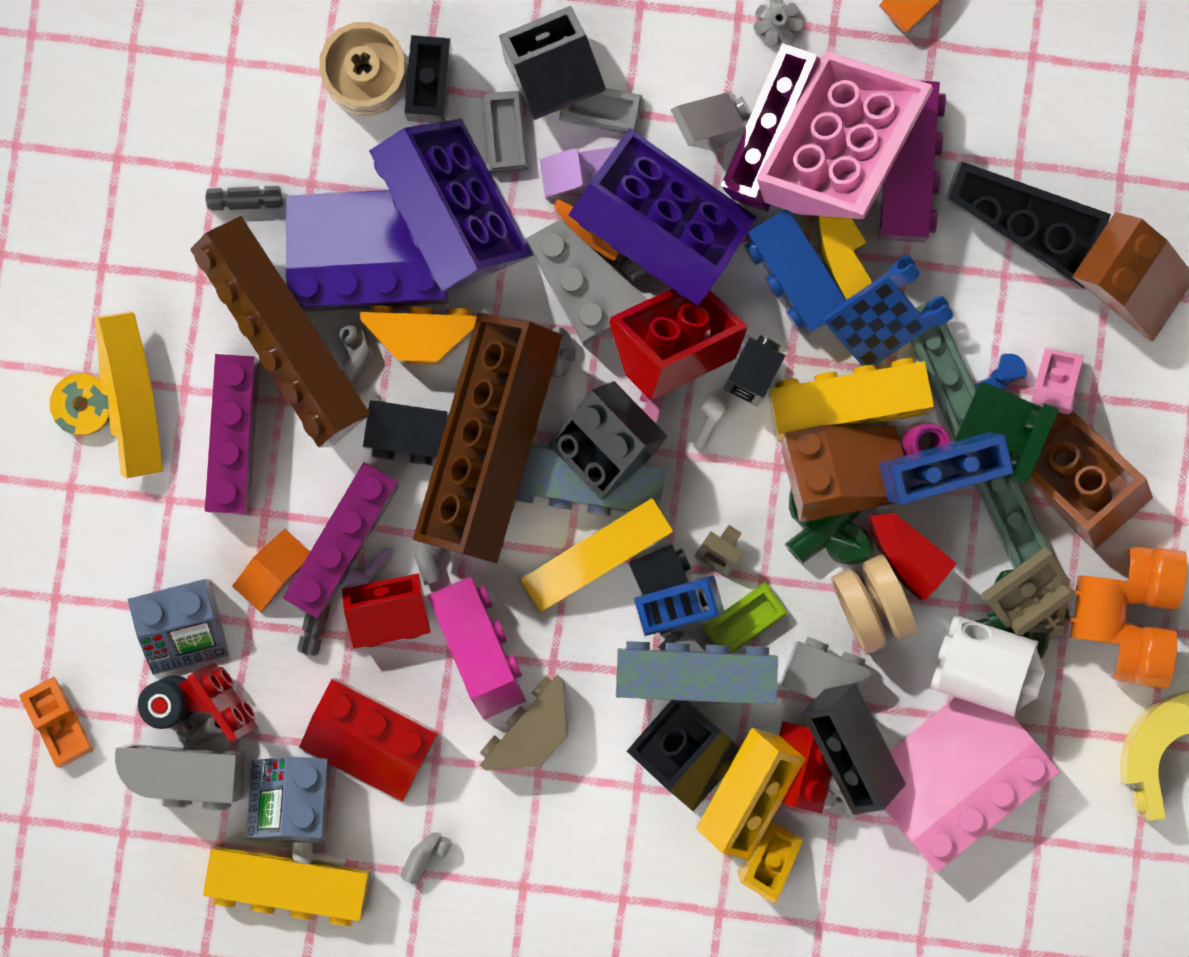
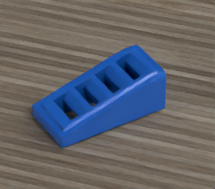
[634,575,724,636]

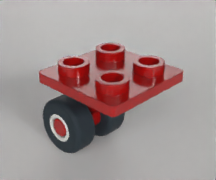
[138,663,258,743]

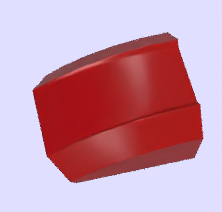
[867,513,957,601]

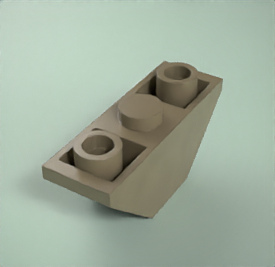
[480,674,567,770]

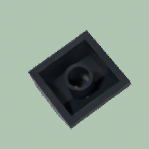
[626,700,740,811]

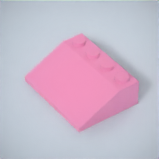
[756,51,933,219]
[884,697,1060,872]

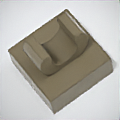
[694,525,744,577]

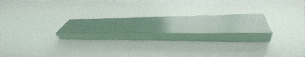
[910,301,1051,569]

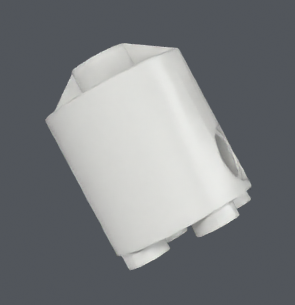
[930,615,1047,716]

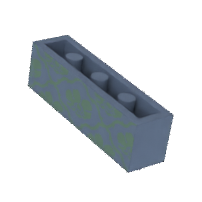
[516,447,666,516]
[615,641,778,704]

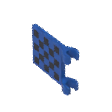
[822,255,953,366]

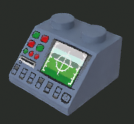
[127,579,229,675]
[246,757,331,844]

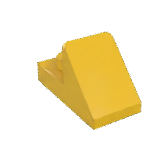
[737,821,803,903]

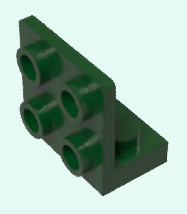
[954,382,1059,484]

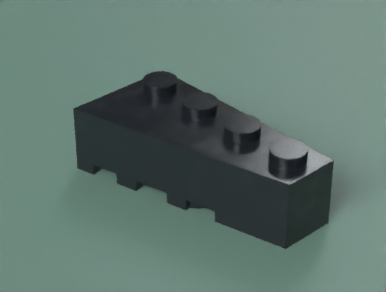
[945,161,1111,289]

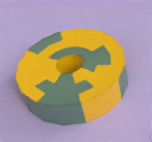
[50,373,110,435]

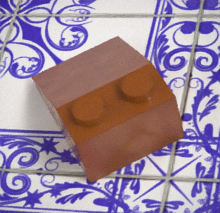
[1072,212,1189,341]
[1029,410,1153,549]
[782,425,904,522]

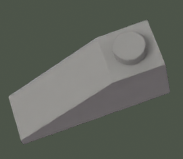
[670,92,752,150]

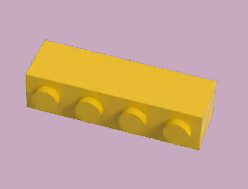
[769,358,934,441]
[203,846,370,926]

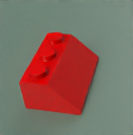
[609,288,748,401]
[299,678,439,802]

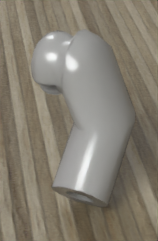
[414,542,444,586]
[401,832,452,884]

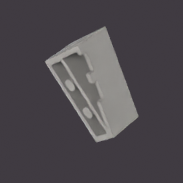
[526,220,648,346]

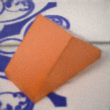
[232,529,310,613]

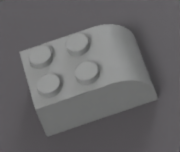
[115,744,245,810]

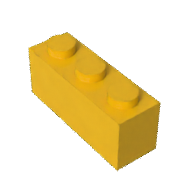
[696,728,806,860]

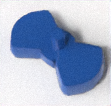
[975,353,1027,390]

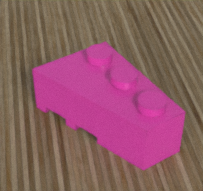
[428,576,526,720]

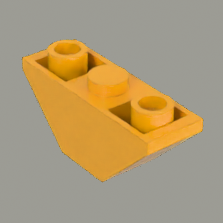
[360,305,477,365]

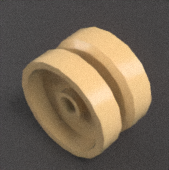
[319,22,408,116]
[831,554,918,655]

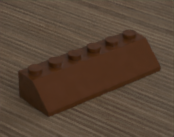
[190,216,370,448]
[413,313,563,564]

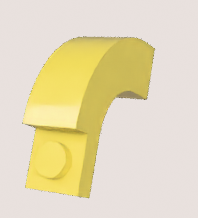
[1120,691,1189,821]

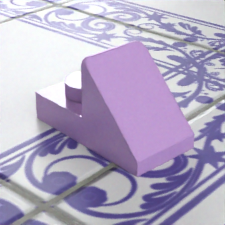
[539,147,615,199]

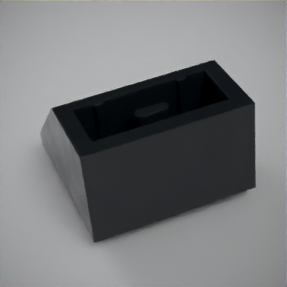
[499,6,606,120]
[548,381,668,500]

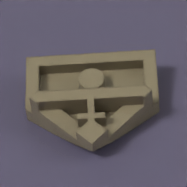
[981,547,1075,637]

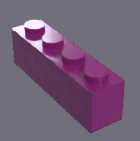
[721,44,820,212]
[878,80,946,242]
[204,354,260,516]
[283,462,399,620]

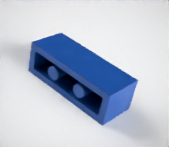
[744,209,846,335]
[879,432,1013,505]

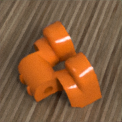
[1068,546,1187,689]

